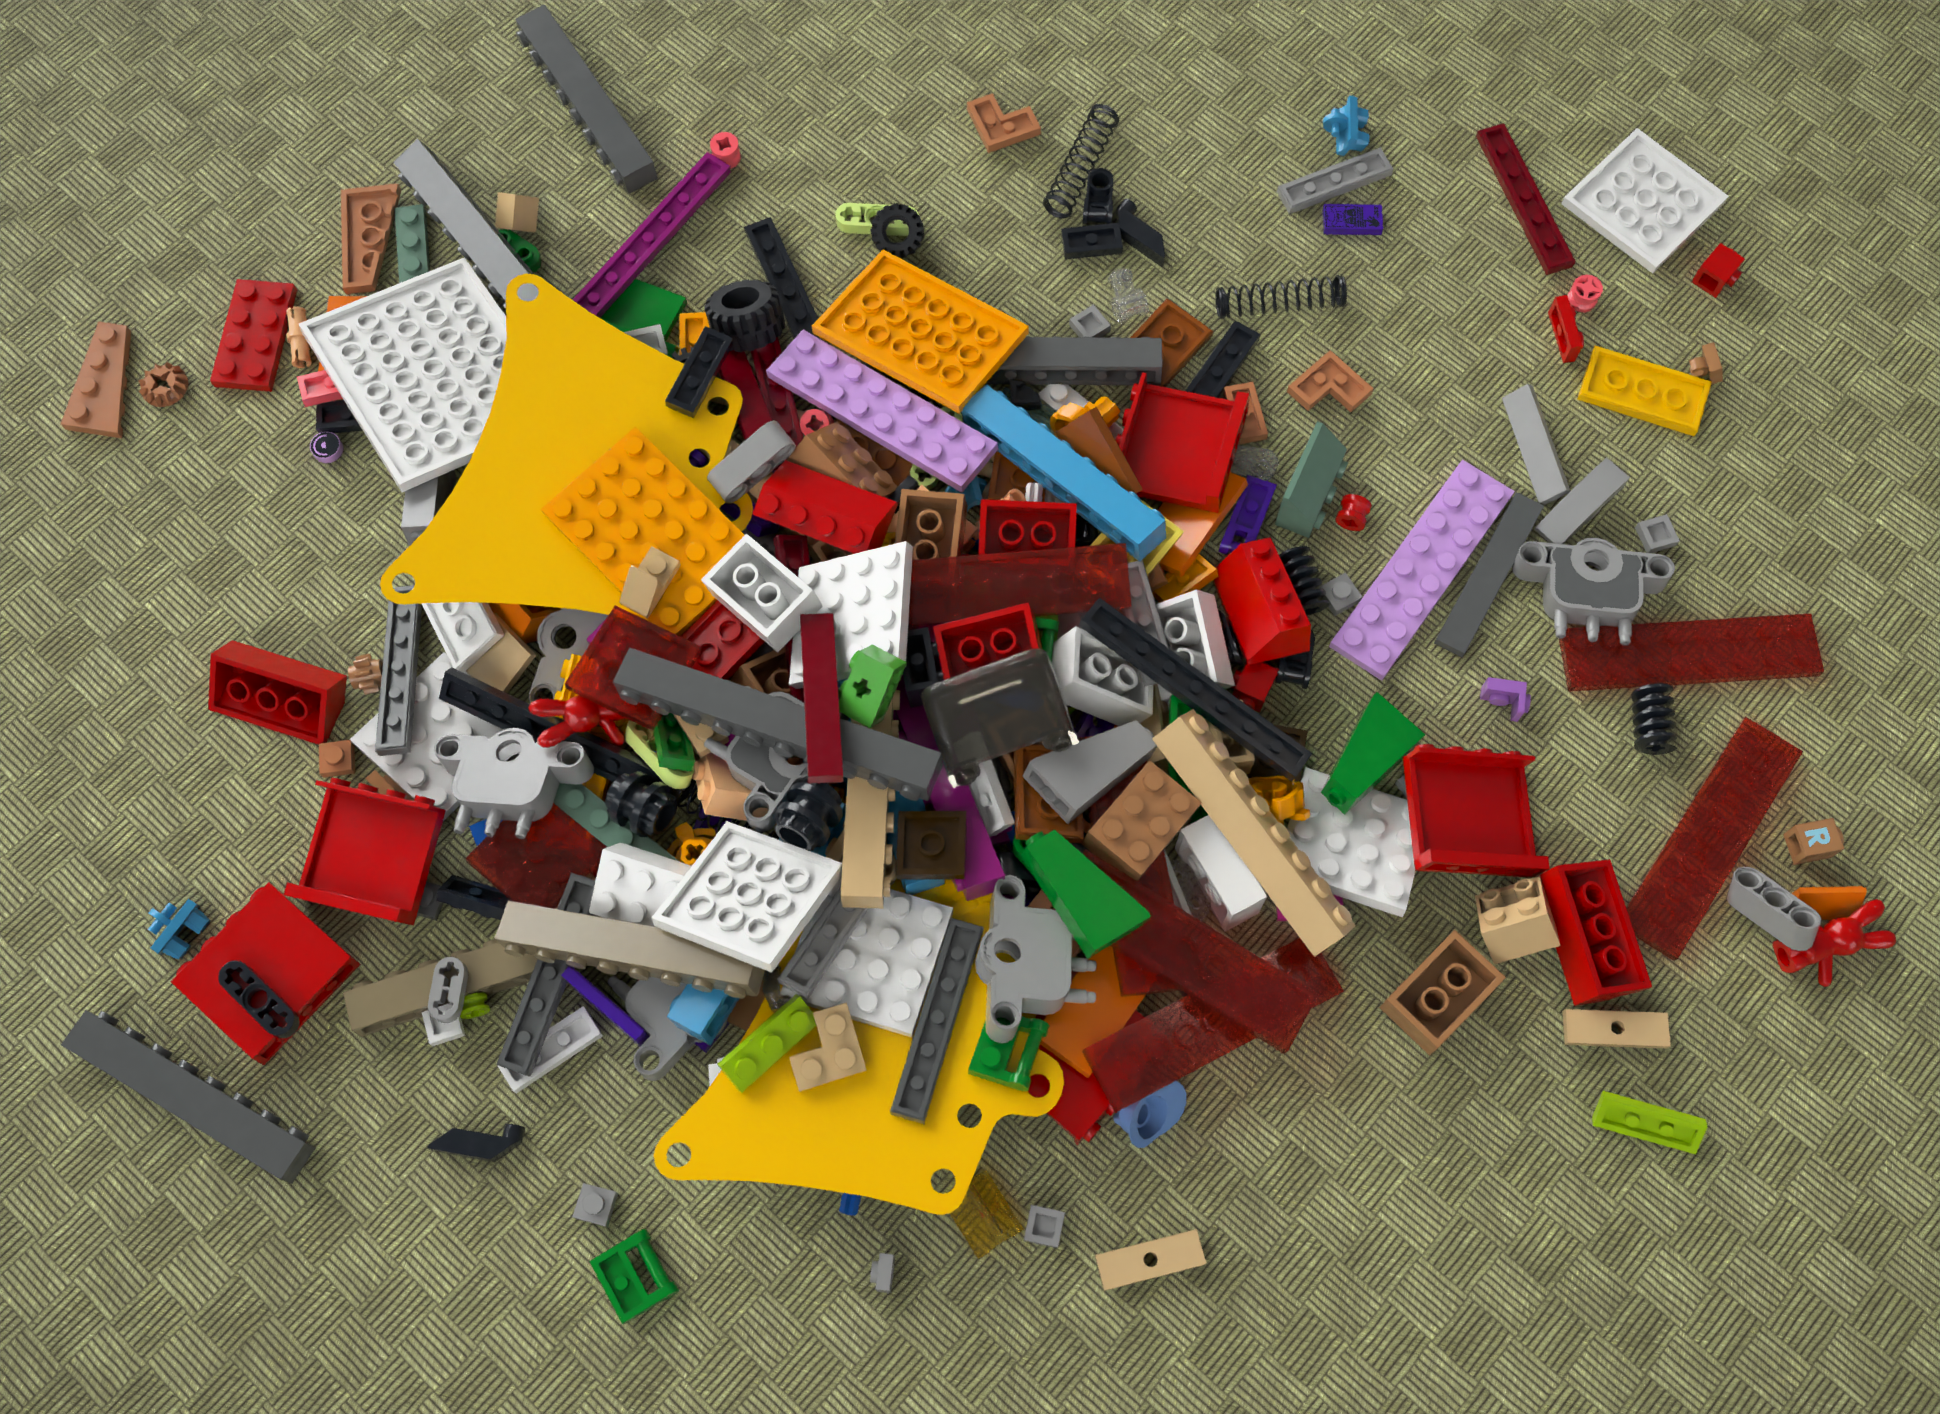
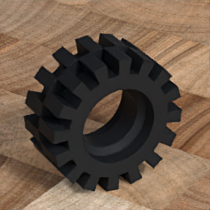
[870,203,924,259]

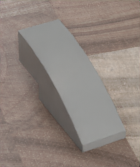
[1534,457,1630,544]

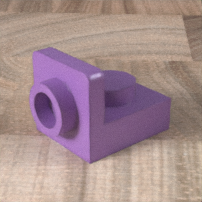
[1480,677,1531,722]

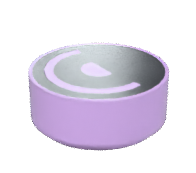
[310,432,343,463]

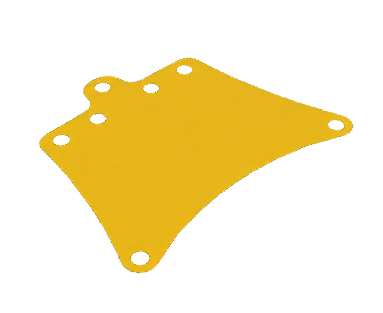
[380,274,753,622]
[654,797,1064,1215]

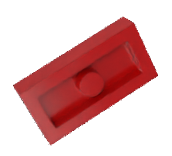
[1548,295,1584,363]

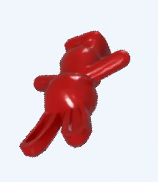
[528,667,646,748]
[1772,899,1896,987]

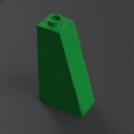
[1320,692,1426,815]
[1021,830,1151,959]

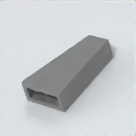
[401,470,456,546]
[1023,720,1157,824]

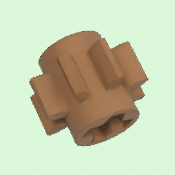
[348,653,383,695]

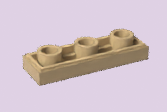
[1562,1009,1671,1049]
[1095,1229,1206,1291]

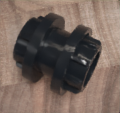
[605,771,677,837]
[774,779,843,851]

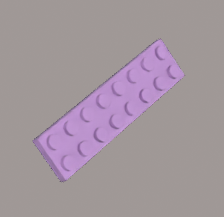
[766,329,998,493]
[1329,459,1515,681]

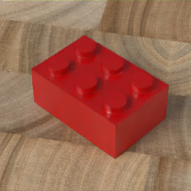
[978,499,1077,573]
[933,602,1048,698]

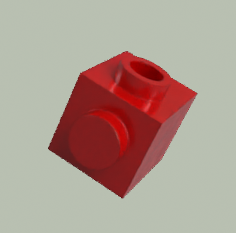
[1691,243,1745,298]
[1230,662,1279,713]

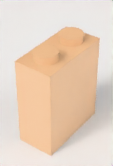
[692,752,777,825]

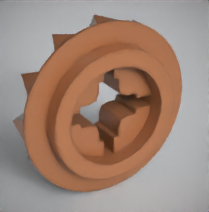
[138,362,188,407]

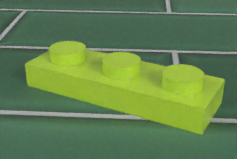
[717,994,816,1093]
[1592,1091,1707,1155]

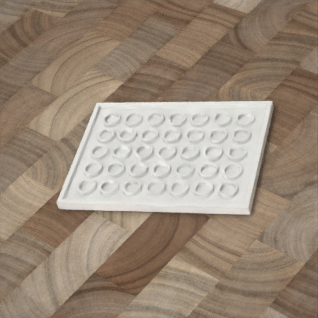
[299,257,507,492]

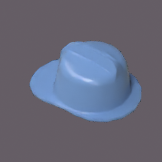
[1113,1080,1186,1148]

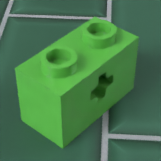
[838,644,907,728]

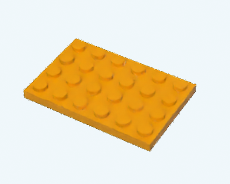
[812,250,1029,414]
[541,427,745,643]

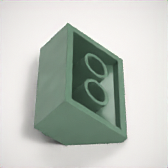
[1275,421,1348,538]

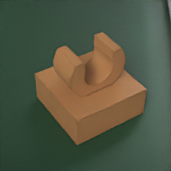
[1689,342,1723,384]

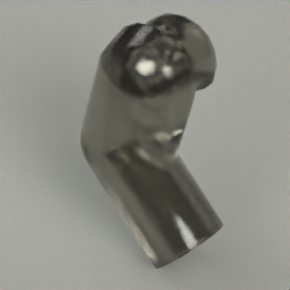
[762,965,792,1013]

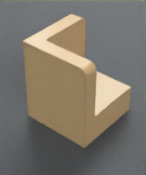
[495,192,539,233]

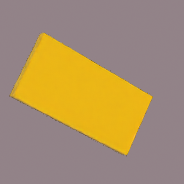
[1577,345,1712,437]

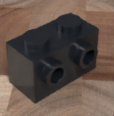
[903,627,946,708]

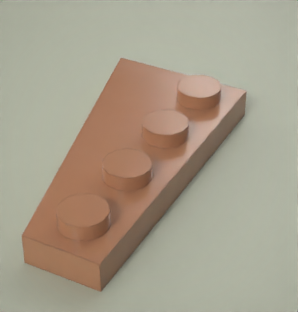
[341,183,401,294]
[61,321,131,438]

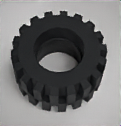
[705,279,785,352]

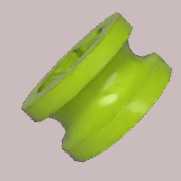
[460,993,490,1019]

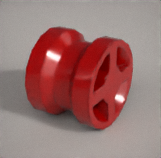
[1335,494,1372,531]

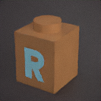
[1783,818,1844,865]

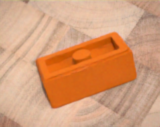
[1791,886,1867,920]

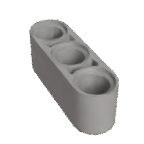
[707,420,796,504]
[1727,867,1821,951]

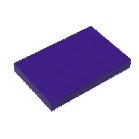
[561,966,650,1047]

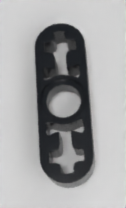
[218,961,300,1038]

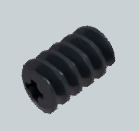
[1279,546,1330,616]
[1631,683,1677,755]

